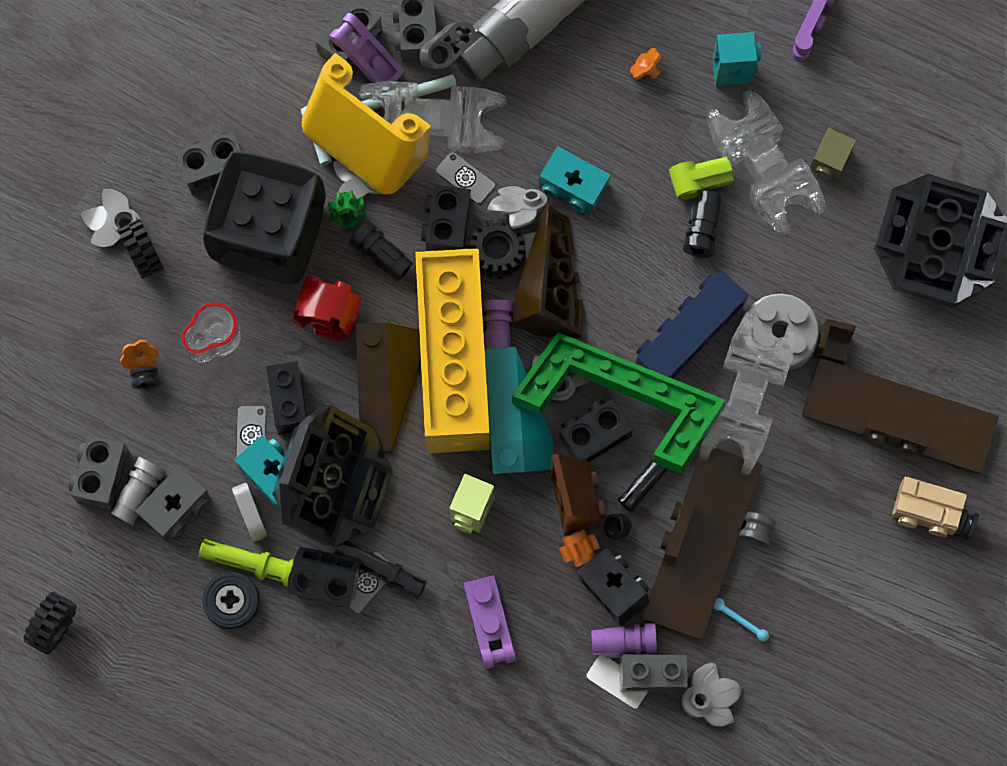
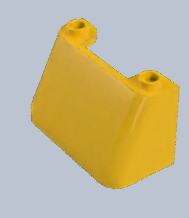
[302,53,431,195]

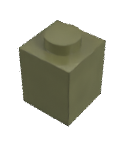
[810,128,856,181]

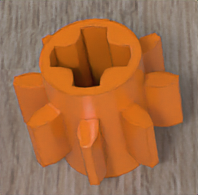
[559,529,600,567]

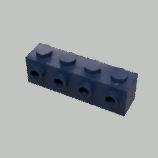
[636,270,749,379]

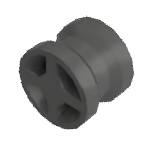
[739,512,776,547]

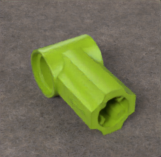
[669,157,734,200]

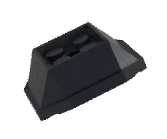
[874,174,1007,307]
[272,404,393,547]

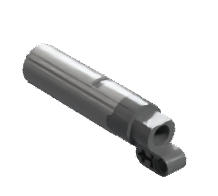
[419,0,586,82]

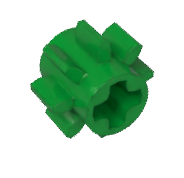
[328,190,366,230]

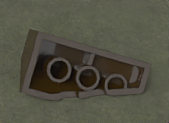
[513,205,584,338]
[356,323,421,453]

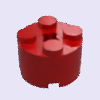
[291,276,362,340]

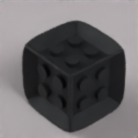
[203,151,326,284]

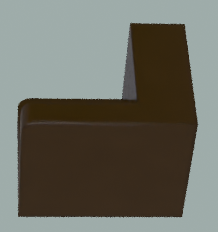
[814,318,856,365]

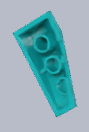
[484,347,554,474]

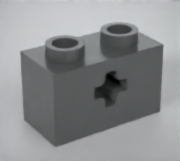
[135,465,210,542]

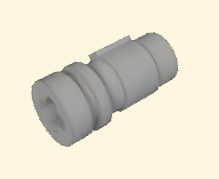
[111,457,166,525]

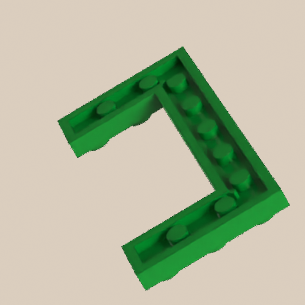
[512,332,725,474]

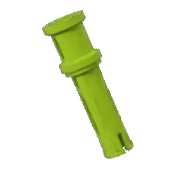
[199,538,294,588]

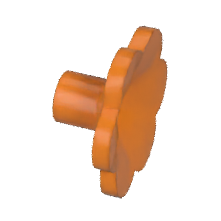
[630,48,661,80]
[120,340,159,371]

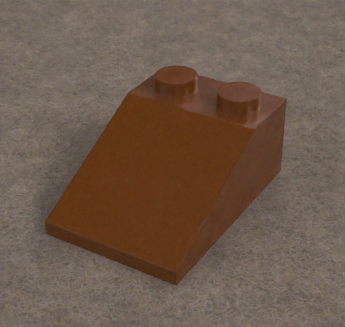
[550,454,606,536]

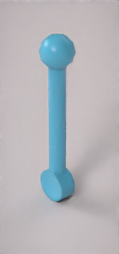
[713,598,769,642]

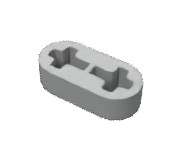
[232,482,268,543]

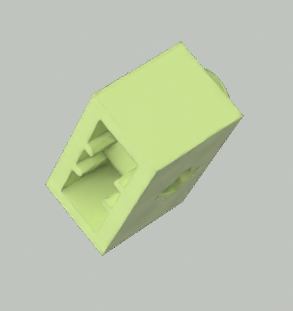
[449,474,494,534]

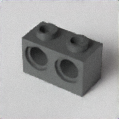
[315,0,383,67]
[392,0,438,61]
[176,131,241,194]
[69,435,129,510]
[619,655,688,692]

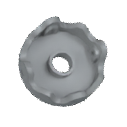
[740,293,820,373]

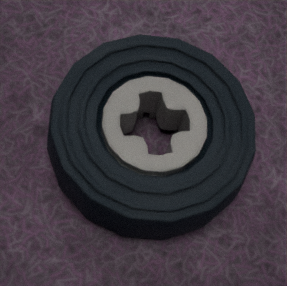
[202,572,260,630]

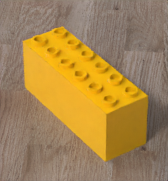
[415,249,490,454]

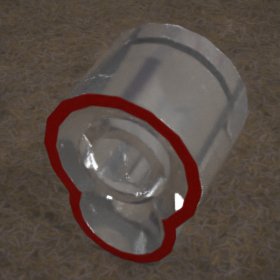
[182,302,241,363]

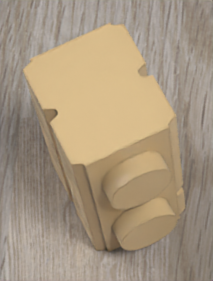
[892,476,966,537]

